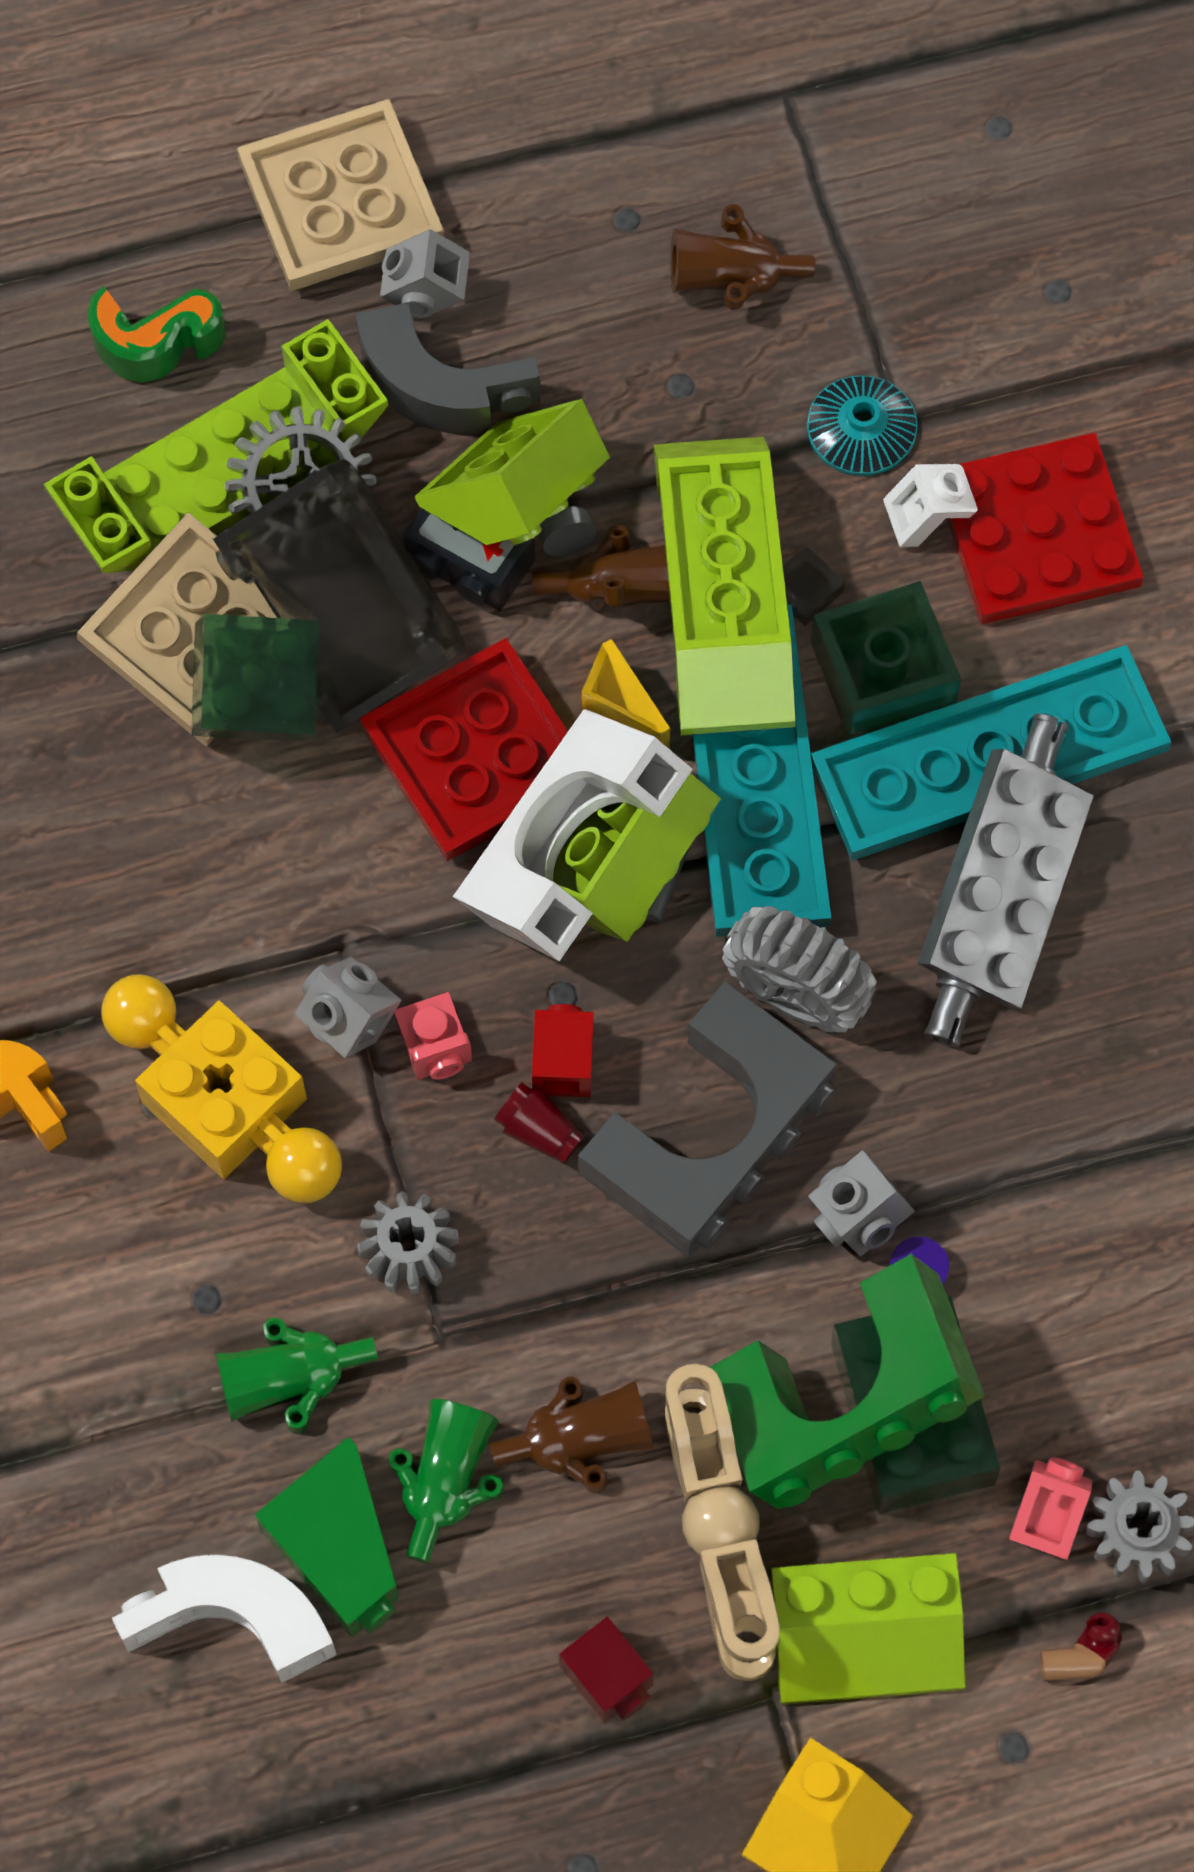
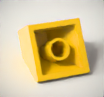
[742,1738,913,1872]

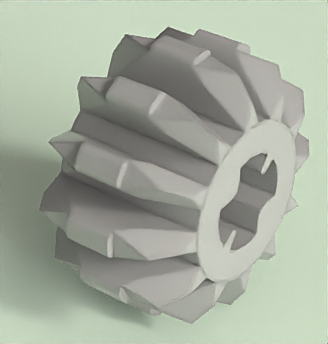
[357,1191,459,1295]

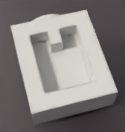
[883,464,977,547]

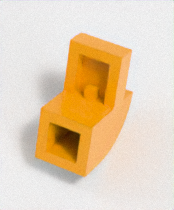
[0,1040,67,1152]

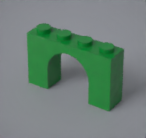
[709,1254,985,1509]

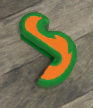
[87,286,226,383]

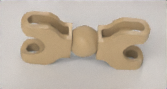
[665,1364,780,1681]

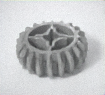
[224,407,376,559]
[722,906,877,1032]

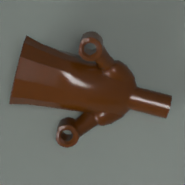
[670,204,815,310]
[532,525,670,606]
[489,1377,654,1493]

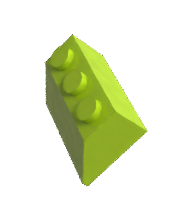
[414,399,610,545]
[553,773,721,942]
[769,1553,965,1705]

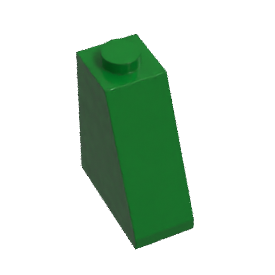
[254,1436,399,1637]

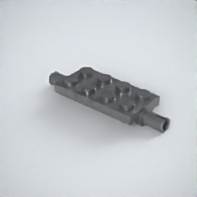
[917,714,1094,1048]

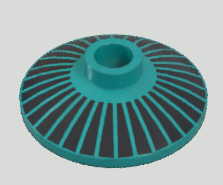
[807,375,917,476]

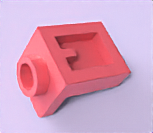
[394,992,472,1080]
[1009,1457,1093,1560]

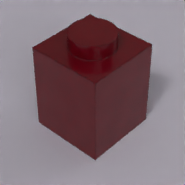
[559,1616,654,1724]

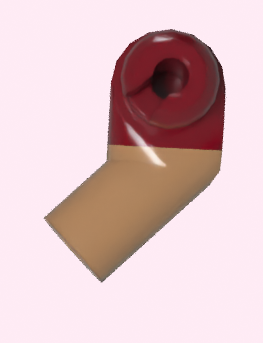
[1040,1613,1122,1681]

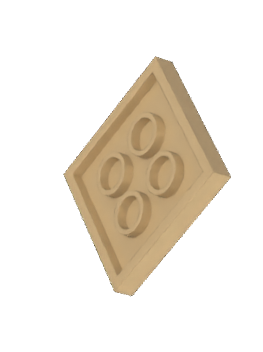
[237,99,444,291]
[77,512,317,747]

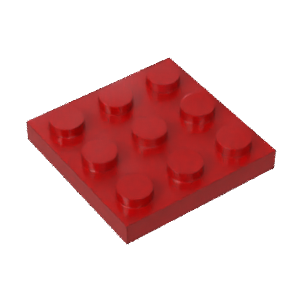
[947,432,1144,625]
[360,638,568,861]

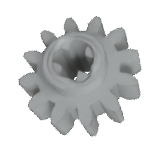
[1085,1470,1194,1583]

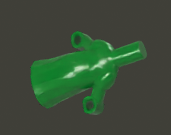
[215,1318,378,1434]
[389,1399,503,1564]

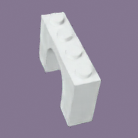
[453,709,693,961]

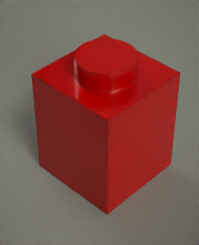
[531,1004,594,1098]

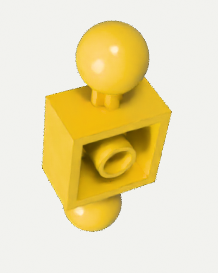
[101,974,342,1203]

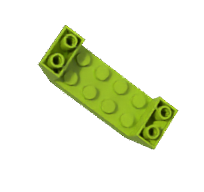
[44,319,388,573]
[654,437,795,735]

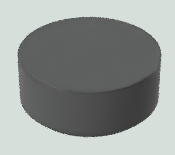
[538,506,596,557]

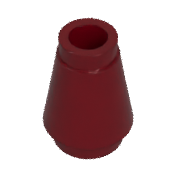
[494,1082,584,1164]

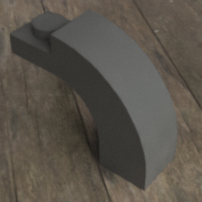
[355,303,541,435]

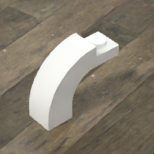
[112,1555,337,1683]

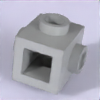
[380,229,470,319]
[294,956,402,1058]
[808,1150,915,1257]

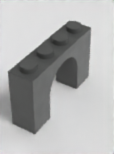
[578,981,837,1258]

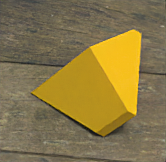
[581,639,670,749]

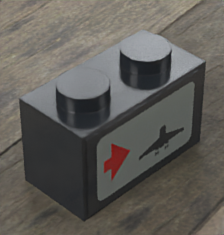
[403,508,535,611]

